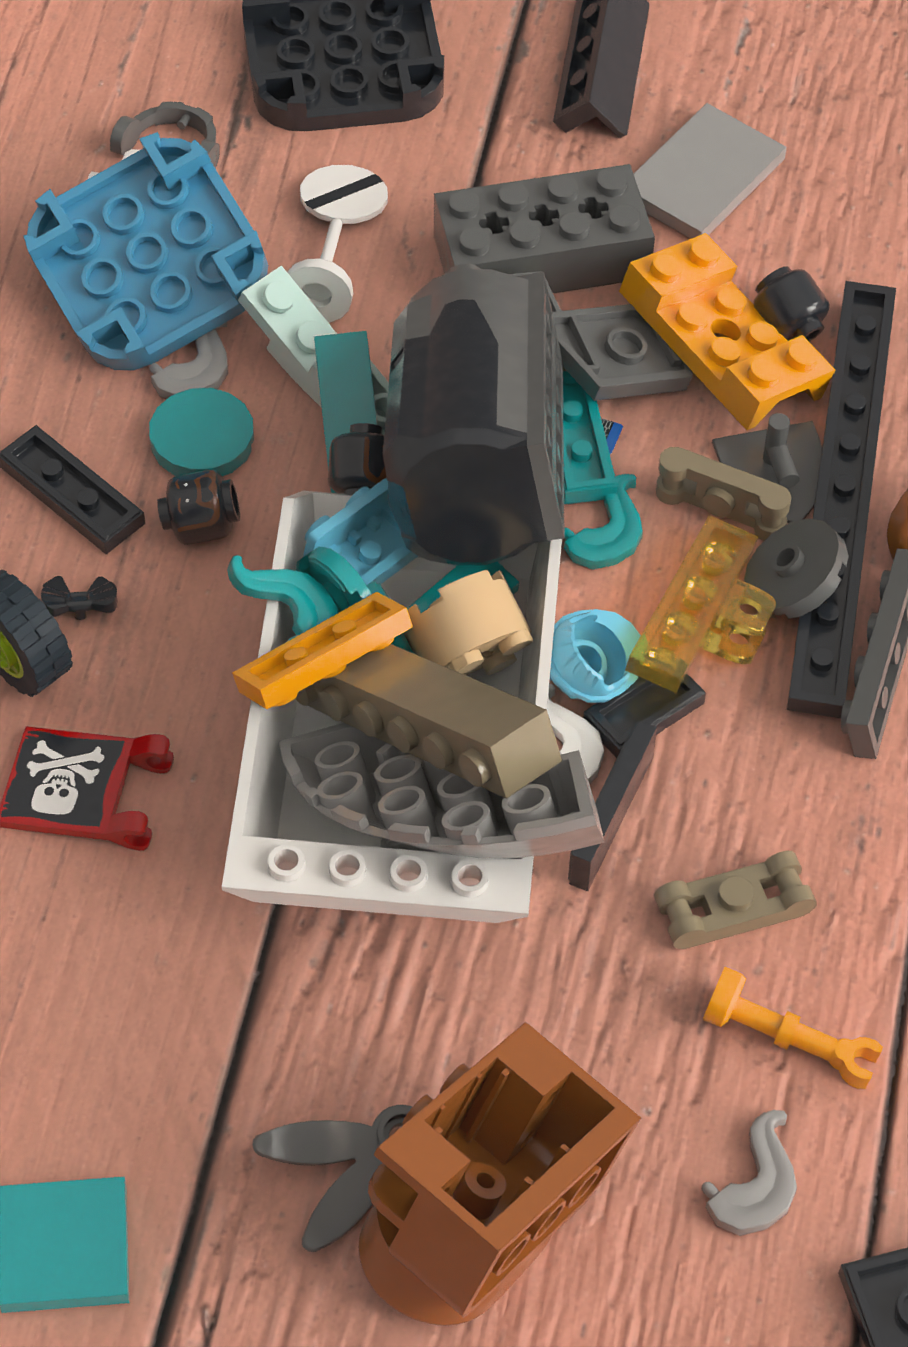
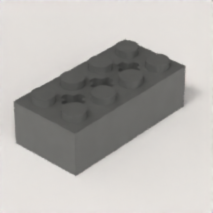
[434,164,655,293]

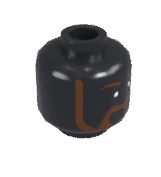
[328,423,387,496]
[157,469,240,545]

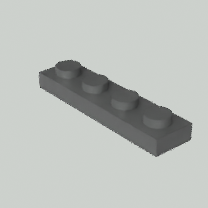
[841,549,908,759]

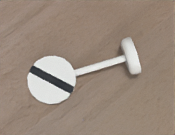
[287,165,388,323]

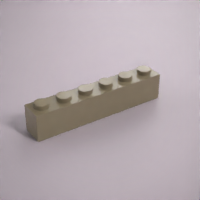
[295,644,562,799]

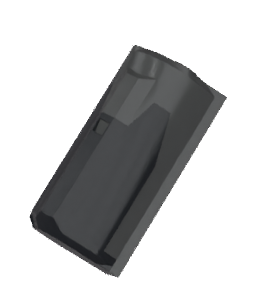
[383,264,565,565]

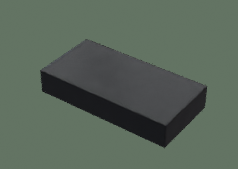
[583,656,706,758]

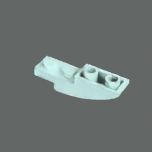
[238,265,389,435]

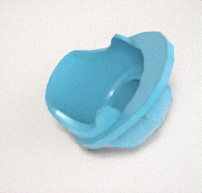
[550,609,646,703]

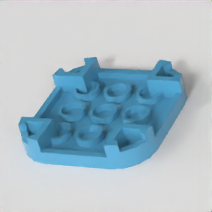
[23,132,269,370]

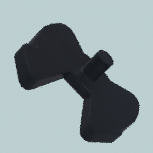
[41,576,118,620]

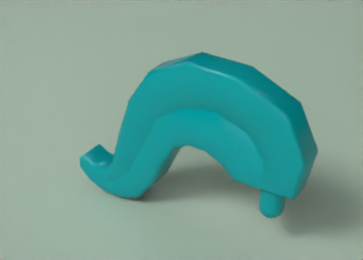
[564,474,643,570]
[227,555,338,642]

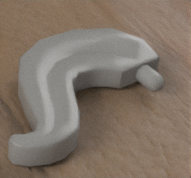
[149,322,228,399]
[702,1110,797,1236]

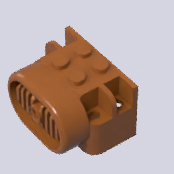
[358,1022,641,1326]

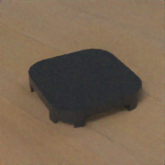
[242,0,444,131]

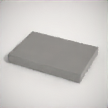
[634,103,787,238]

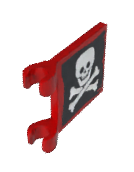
[0,726,174,851]

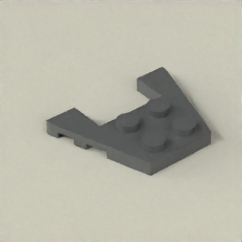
[510,271,693,401]

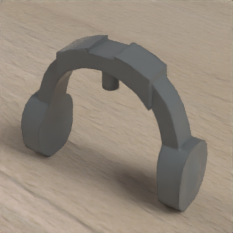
[110,101,220,169]

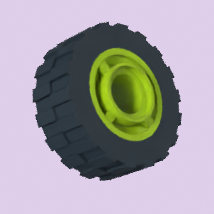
[0,569,73,697]

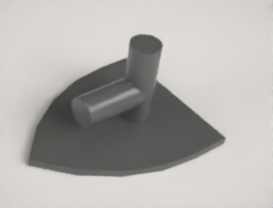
[712,413,822,524]

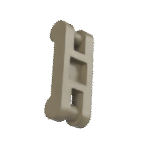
[656,447,792,541]
[654,851,817,949]

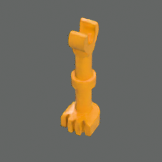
[703,967,883,1089]

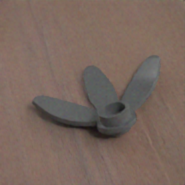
[252,1105,412,1252]

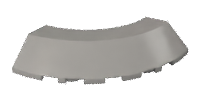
[279,723,605,858]

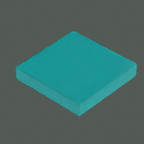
[0,1176,130,1313]

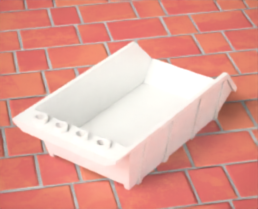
[222,491,562,923]

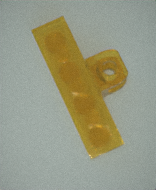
[625,515,776,693]

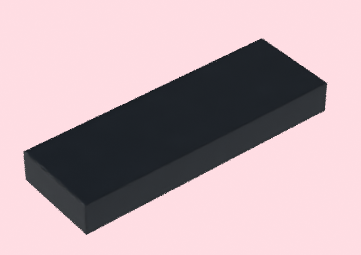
[0,425,146,554]
[568,720,657,891]

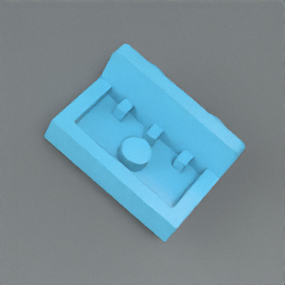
[303,478,418,585]

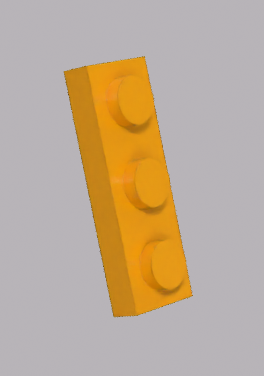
[232,592,413,710]

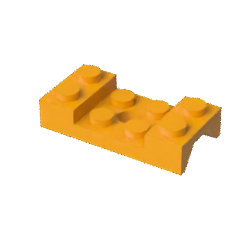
[619,233,835,431]

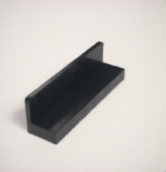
[553,0,649,138]

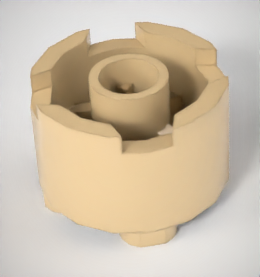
[403,570,533,676]

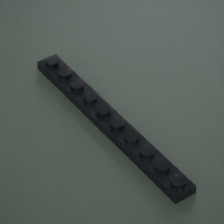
[786,281,896,718]

